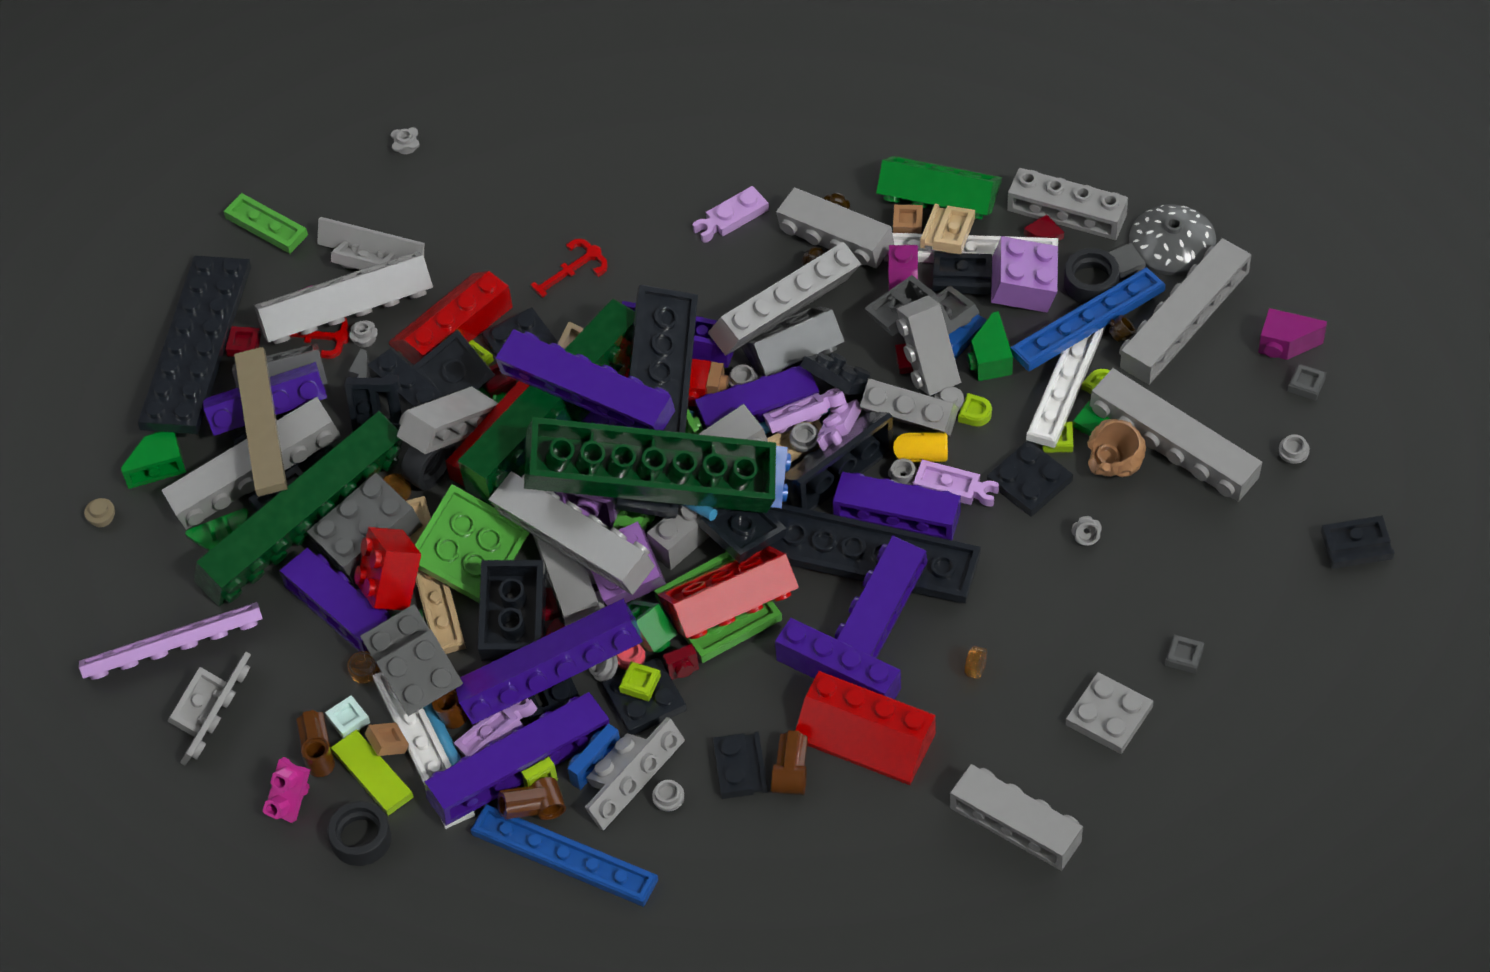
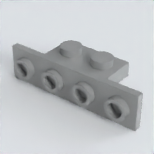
[317,217,425,270]
[168,652,251,766]
[585,717,685,831]

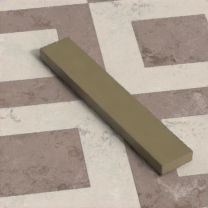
[234,347,287,497]

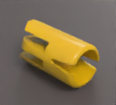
[893,432,948,463]

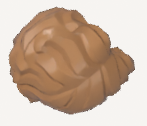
[1087,419,1146,477]

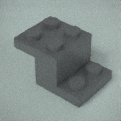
[864,275,980,336]
[360,604,463,717]

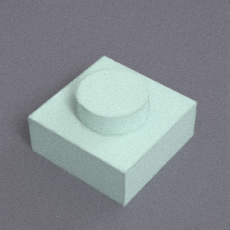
[325,695,370,739]

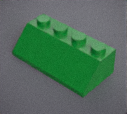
[876,156,1002,219]

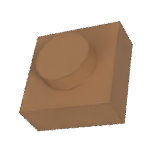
[893,204,923,234]
[706,362,729,394]
[365,722,409,756]

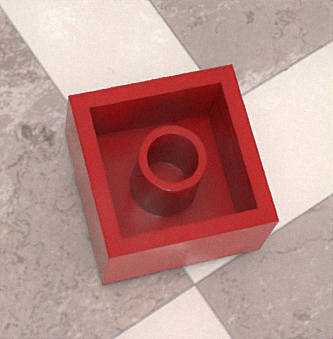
[354,527,421,610]

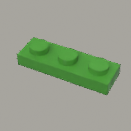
[223,193,308,254]

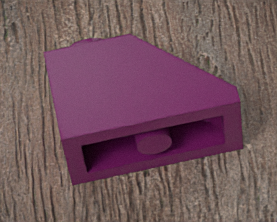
[889,245,918,291]
[1258,308,1327,360]

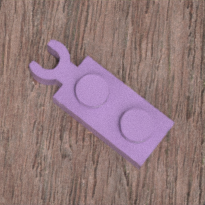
[692,186,769,243]
[763,387,847,434]
[816,399,862,451]
[913,459,999,507]
[454,698,537,756]

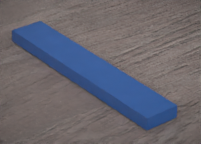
[1010,267,1166,372]
[471,804,658,907]

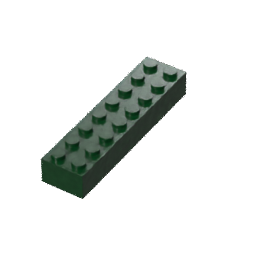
[458,299,635,508]
[194,411,403,607]
[524,417,776,513]

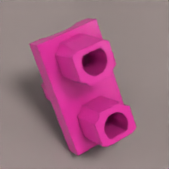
[263,757,310,823]

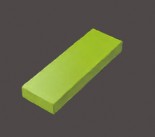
[331,729,414,816]

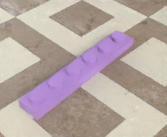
[79,602,263,680]

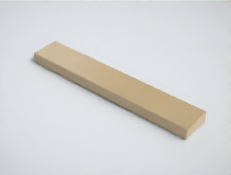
[406,496,466,654]

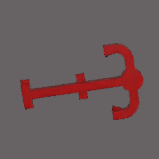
[530,239,608,298]
[289,318,350,359]

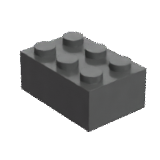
[307,473,423,585]

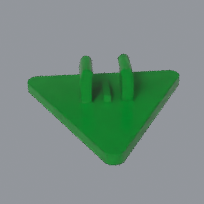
[185,508,249,551]

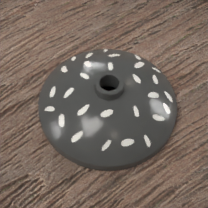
[1129,204,1216,276]

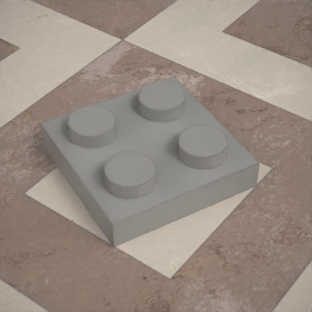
[1066,672,1153,754]

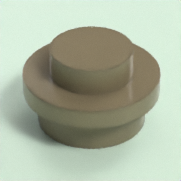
[84,498,115,527]

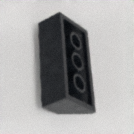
[784,412,893,510]

